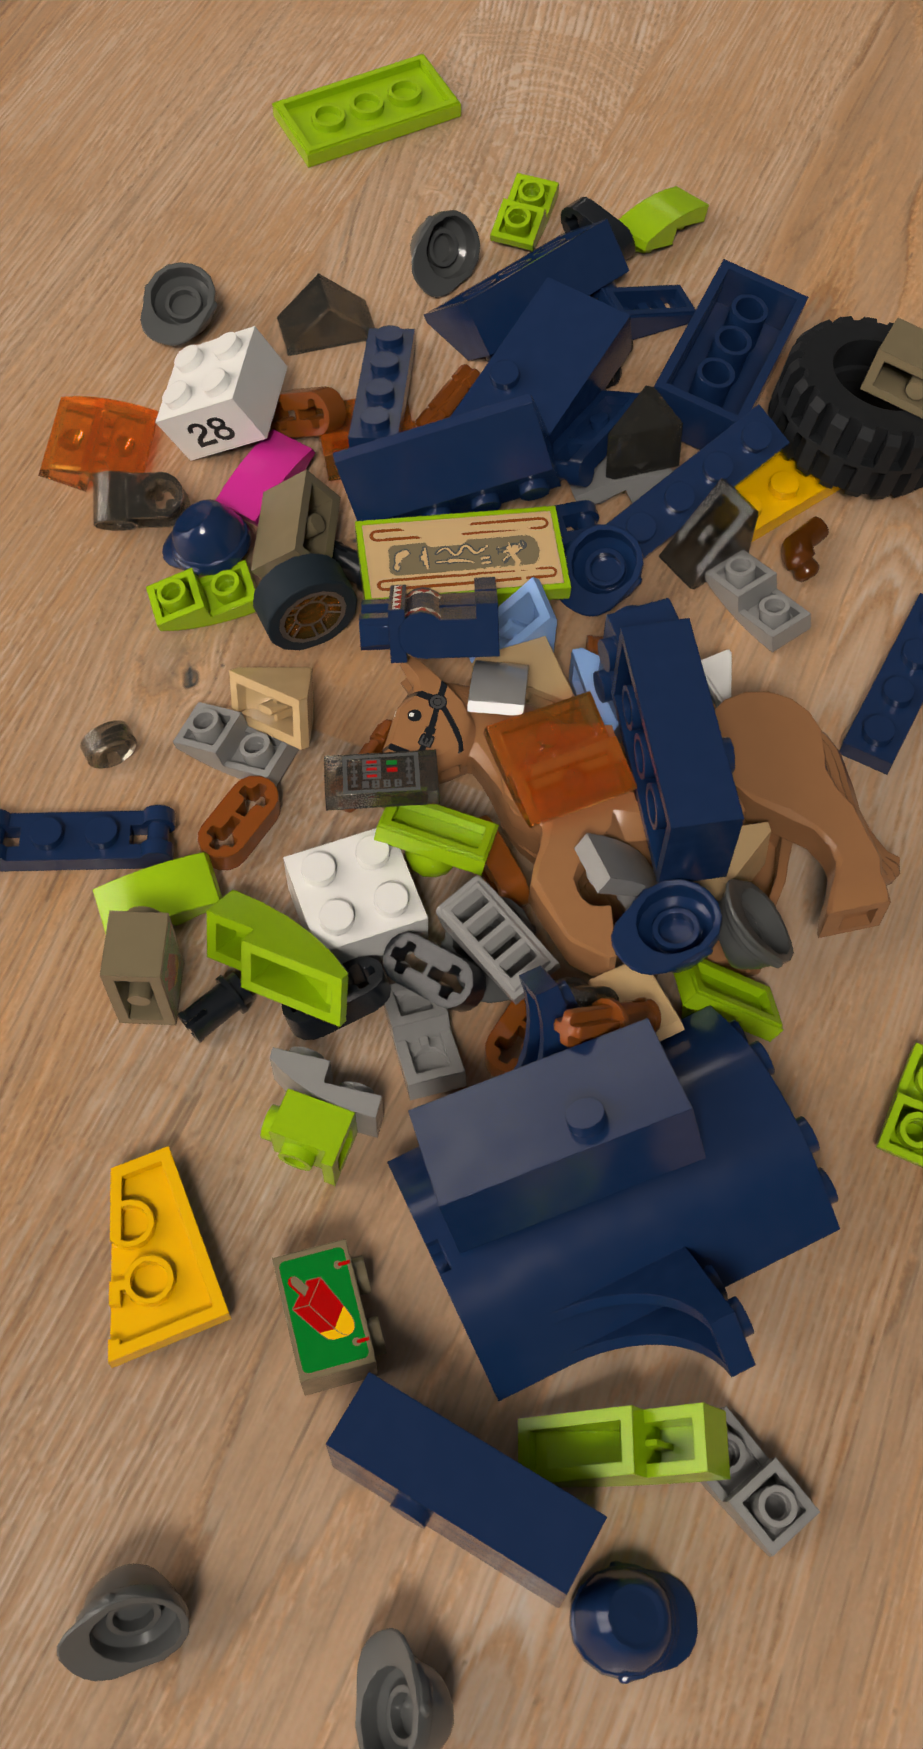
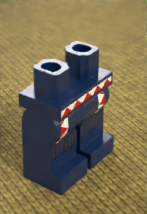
[359,577,500,663]

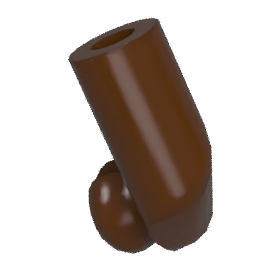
[781,516,829,582]

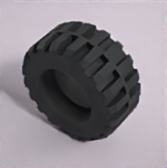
[768,316,923,499]

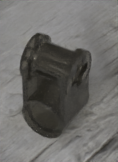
[93,471,191,531]

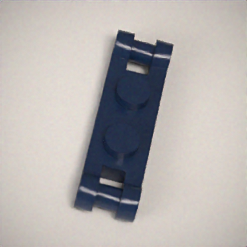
[0,805,176,872]

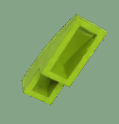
[206,890,348,1027]
[518,1402,731,1488]

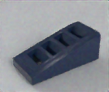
[597,285,696,340]

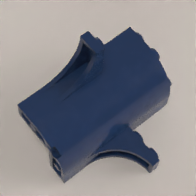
[387,965,840,1401]

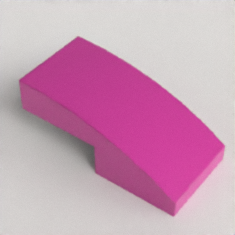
[215,429,315,527]

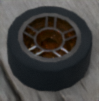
[253,553,358,651]

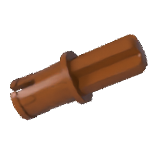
[554,997,661,1047]

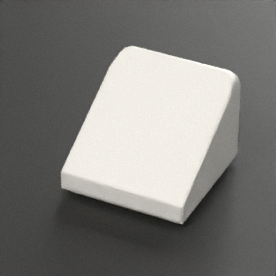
[701,649,732,708]

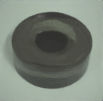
[80,721,137,769]

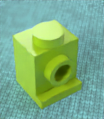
[260,1088,358,1186]

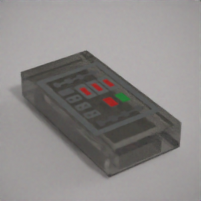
[324,749,440,811]

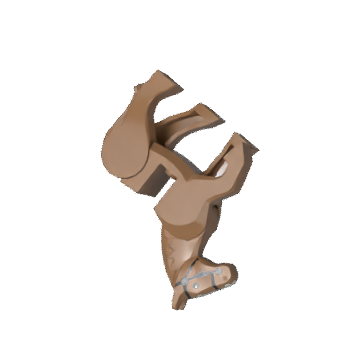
[372,656,900,980]

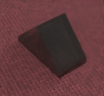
[277,273,375,356]
[606,386,683,480]
[659,478,759,589]

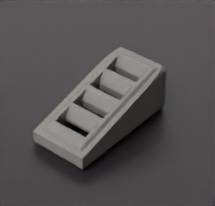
[436,875,560,1005]

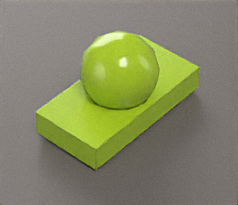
[374,791,499,877]
[673,959,784,1042]

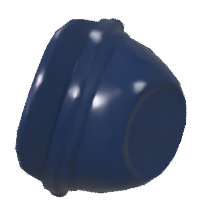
[162,499,252,576]
[560,524,644,616]
[611,879,723,975]
[569,1561,698,1684]

